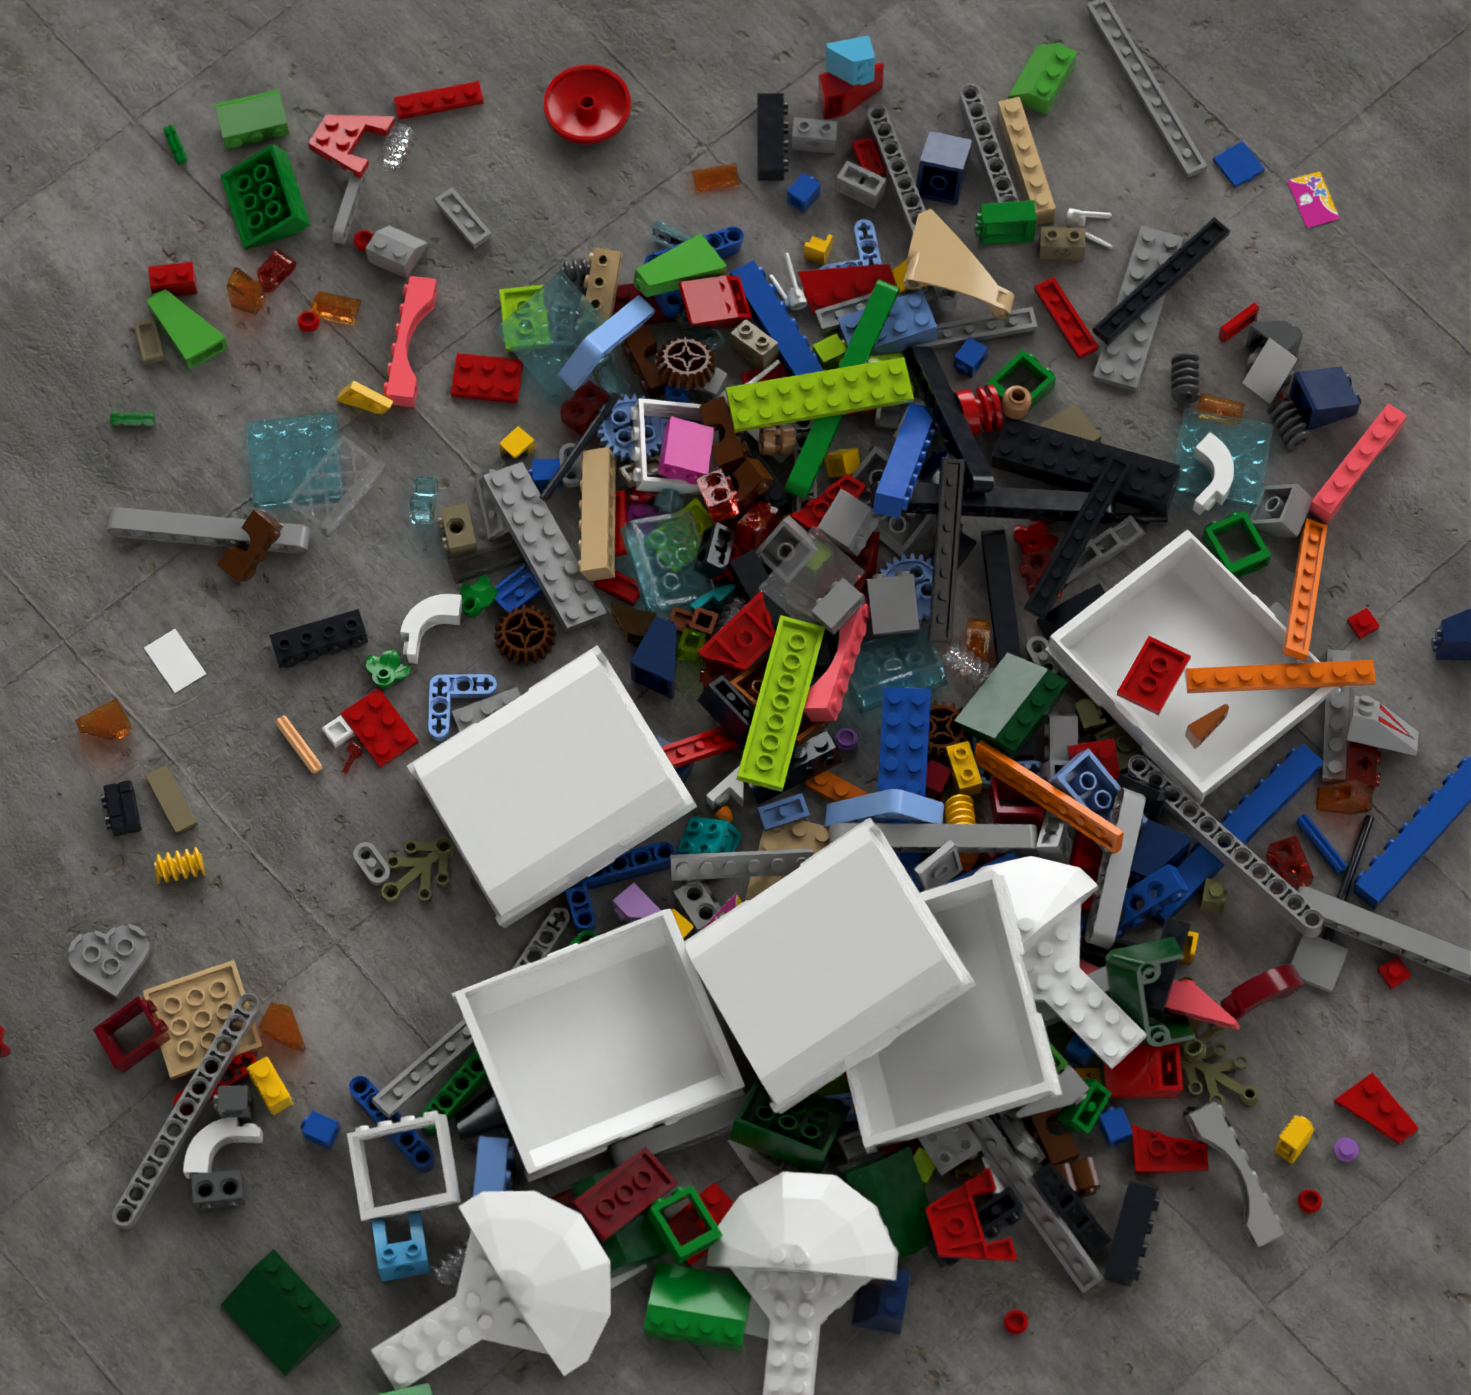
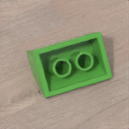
[1008,43,1077,115]
[215,90,289,149]

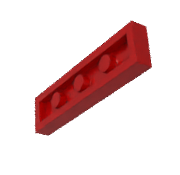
[394,81,484,120]
[1034,277,1099,360]
[661,727,740,769]

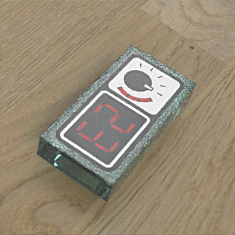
[652,220,693,246]

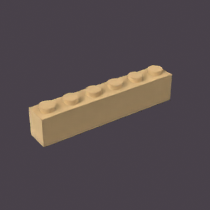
[997,97,1056,225]
[578,447,616,581]

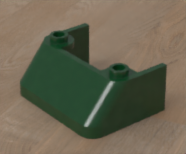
[1105,937,1195,1047]

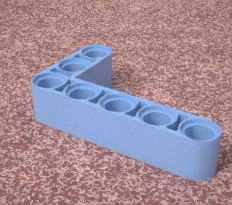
[557,295,656,391]
[824,789,944,828]

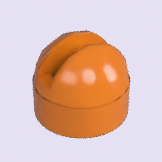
[712,805,733,823]

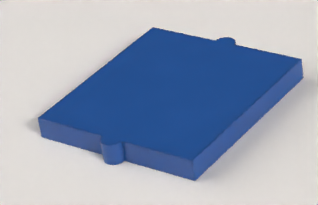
[1213,141,1265,188]

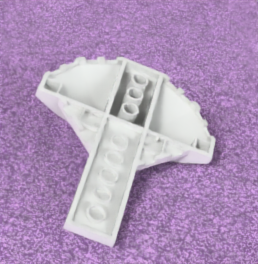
[974,856,1147,1069]
[707,1172,898,1395]
[371,1191,611,1390]

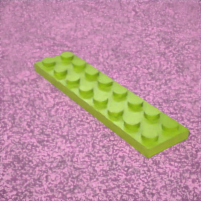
[726,357,914,433]
[736,615,825,792]

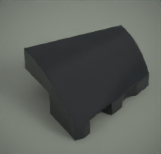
[455,1086,507,1140]

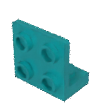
[675,816,742,855]

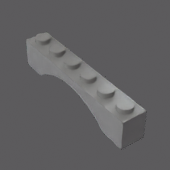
[1184,1102,1284,1248]

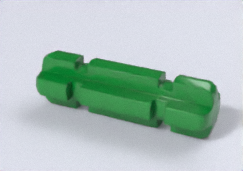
[163,125,187,165]
[110,412,155,426]

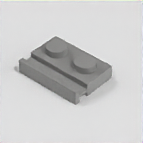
[998,1114,1045,1164]

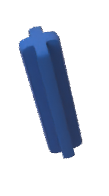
[1296,814,1347,874]

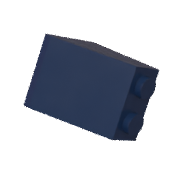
[916,131,972,205]
[1289,366,1361,430]
[1431,608,1471,660]
[630,616,677,700]
[1127,819,1192,889]
[852,1269,911,1334]

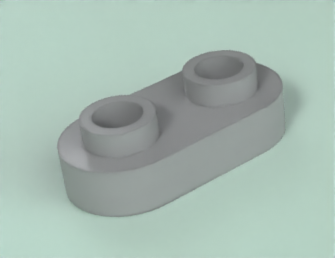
[559,443,582,488]
[1026,636,1061,675]
[353,842,391,886]

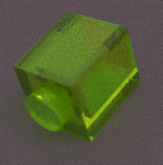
[678,628,707,665]

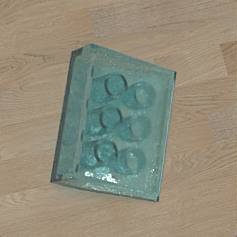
[620,510,715,613]
[835,624,948,713]

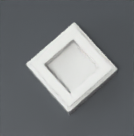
[322,715,355,748]

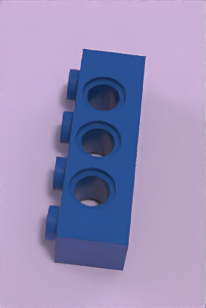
[1089,864,1189,938]

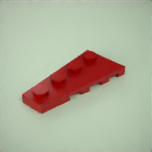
[797,264,896,314]

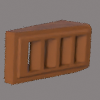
[1185,704,1229,749]

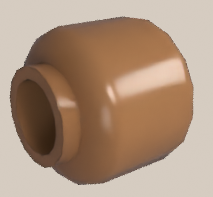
[1001,385,1032,419]

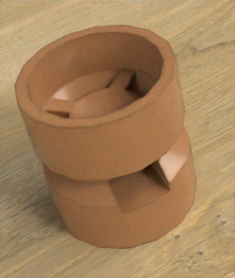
[758,426,796,456]

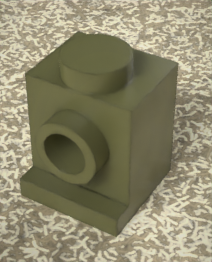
[1073,697,1106,737]
[1200,878,1228,914]

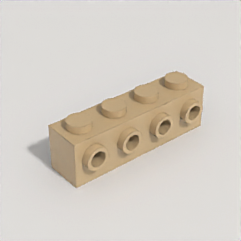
[577,247,623,338]

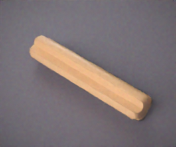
[275,716,322,774]

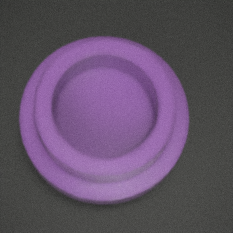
[835,728,858,751]
[1334,1138,1359,1162]

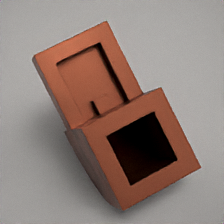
[668,606,718,643]

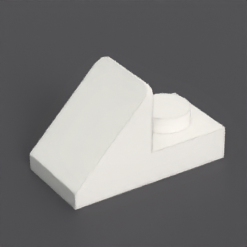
[706,766,744,810]

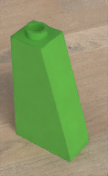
[633,233,727,297]
[146,289,228,370]

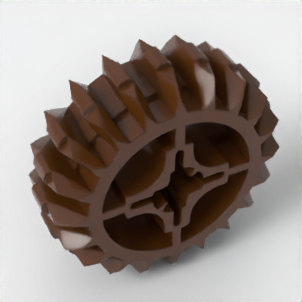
[655,336,717,392]
[494,604,557,666]
[928,700,972,762]

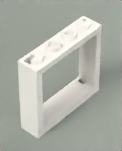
[630,398,722,497]
[347,1111,461,1221]

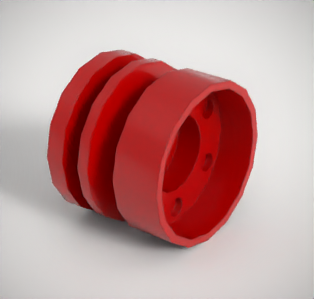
[953,384,1003,436]

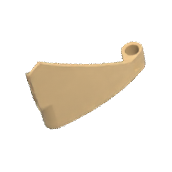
[903,209,1015,319]

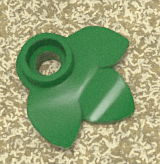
[460,574,497,618]
[365,649,411,689]

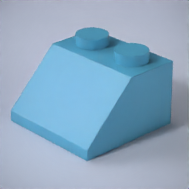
[825,35,875,85]

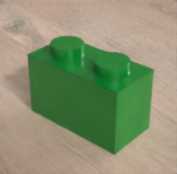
[1056,1078,1112,1134]

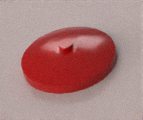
[543,64,631,145]

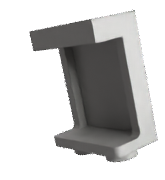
[867,571,921,637]

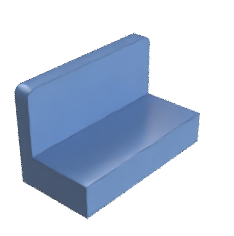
[756,793,810,831]

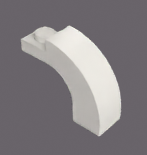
[1193,432,1234,515]
[400,594,463,664]
[183,1117,263,1179]

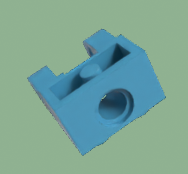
[372,1211,430,1282]

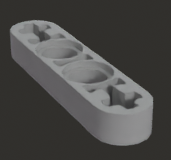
[332,171,366,244]
[512,907,570,970]

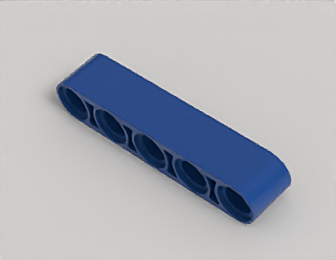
[349,1075,435,1173]

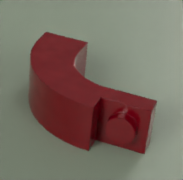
[1220,964,1305,1021]

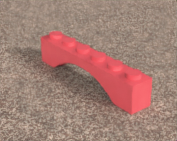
[383,276,438,408]
[1308,403,1407,525]
[804,594,871,722]

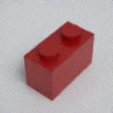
[148,261,198,296]

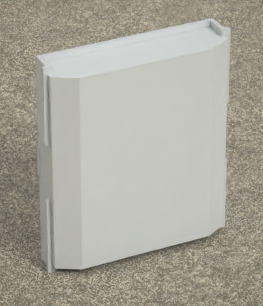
[1045,529,1341,805]
[407,645,698,929]
[684,818,976,1114]
[846,869,1063,1155]
[452,909,745,1183]

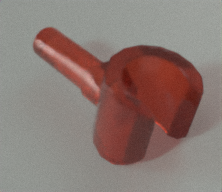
[341,740,363,774]

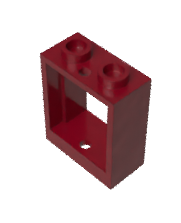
[989,777,1044,831]
[93,996,171,1072]

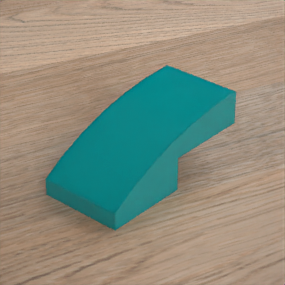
[690,584,737,613]

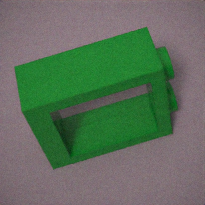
[975,200,1036,245]
[986,350,1056,420]
[1202,511,1271,579]
[647,1185,722,1265]

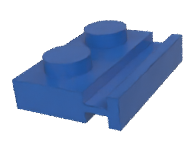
[494,565,543,613]

